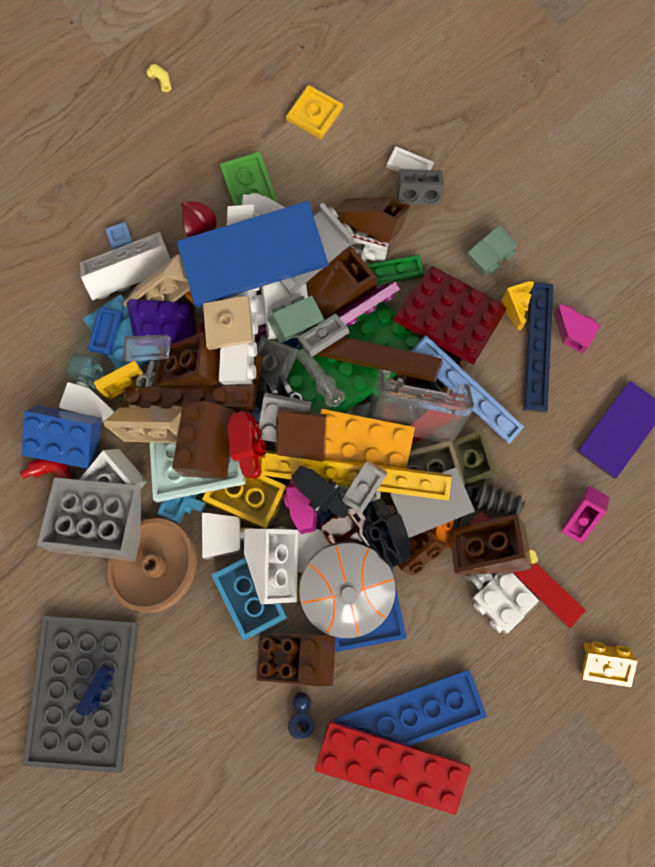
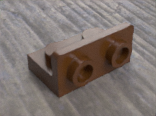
[398,529,447,576]

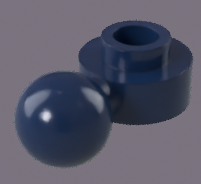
[288,693,314,740]

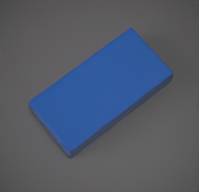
[87,307,123,356]

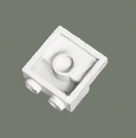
[471,573,539,634]

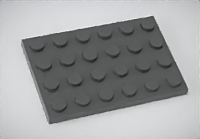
[23,616,139,773]

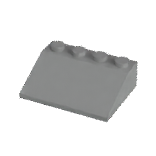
[37,478,141,561]

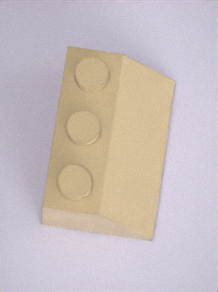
[123,254,190,307]
[104,405,182,443]

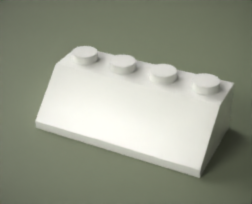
[80,232,171,300]

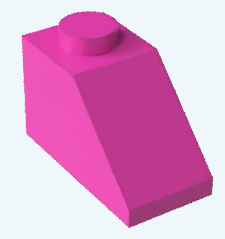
[562,486,610,544]

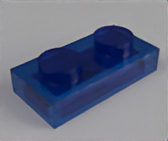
[75,665,115,716]

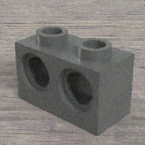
[396,169,444,205]

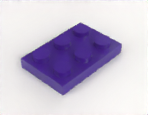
[127,299,196,346]

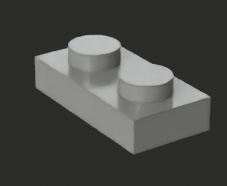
[298,313,349,357]
[342,460,388,514]

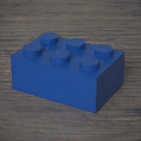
[22,405,102,468]

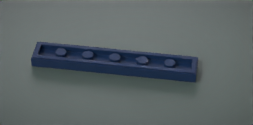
[523,283,553,413]

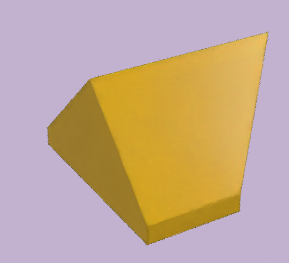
[501,281,534,330]

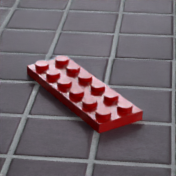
[314,720,471,815]

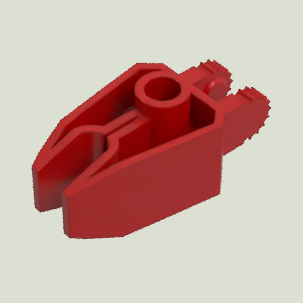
[227,411,266,479]

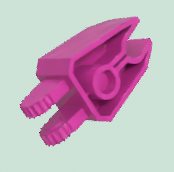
[283,479,318,535]

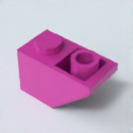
[554,304,601,354]

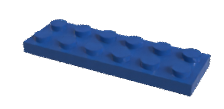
[333,669,487,746]

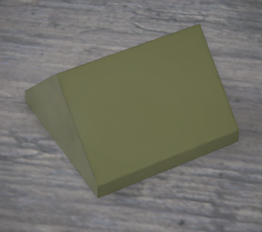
[452,429,498,485]

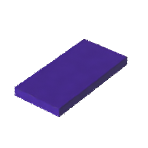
[577,381,655,479]

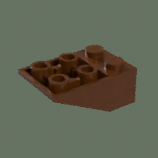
[334,197,410,243]
[306,245,377,320]
[256,632,336,686]

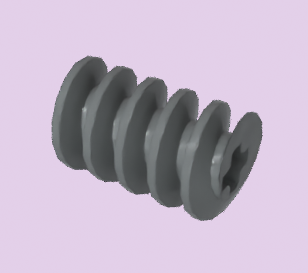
[473,480,525,517]

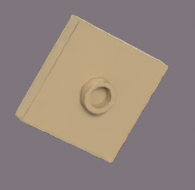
[203,295,254,350]

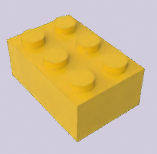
[203,475,286,529]

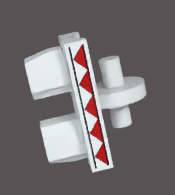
[351,231,389,263]

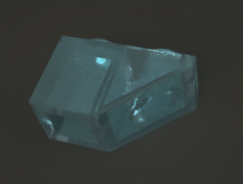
[64,354,103,389]

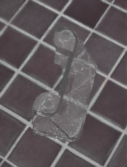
[366,369,474,443]

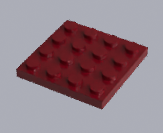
[393,266,507,365]

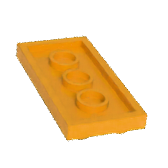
[320,408,415,469]

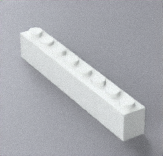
[219,205,262,386]

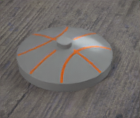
[299,541,395,638]

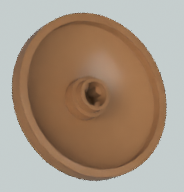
[107,518,197,613]

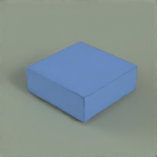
[105,222,133,250]

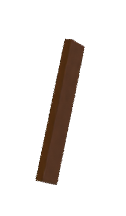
[306,337,443,382]

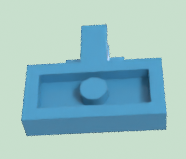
[157,494,207,523]

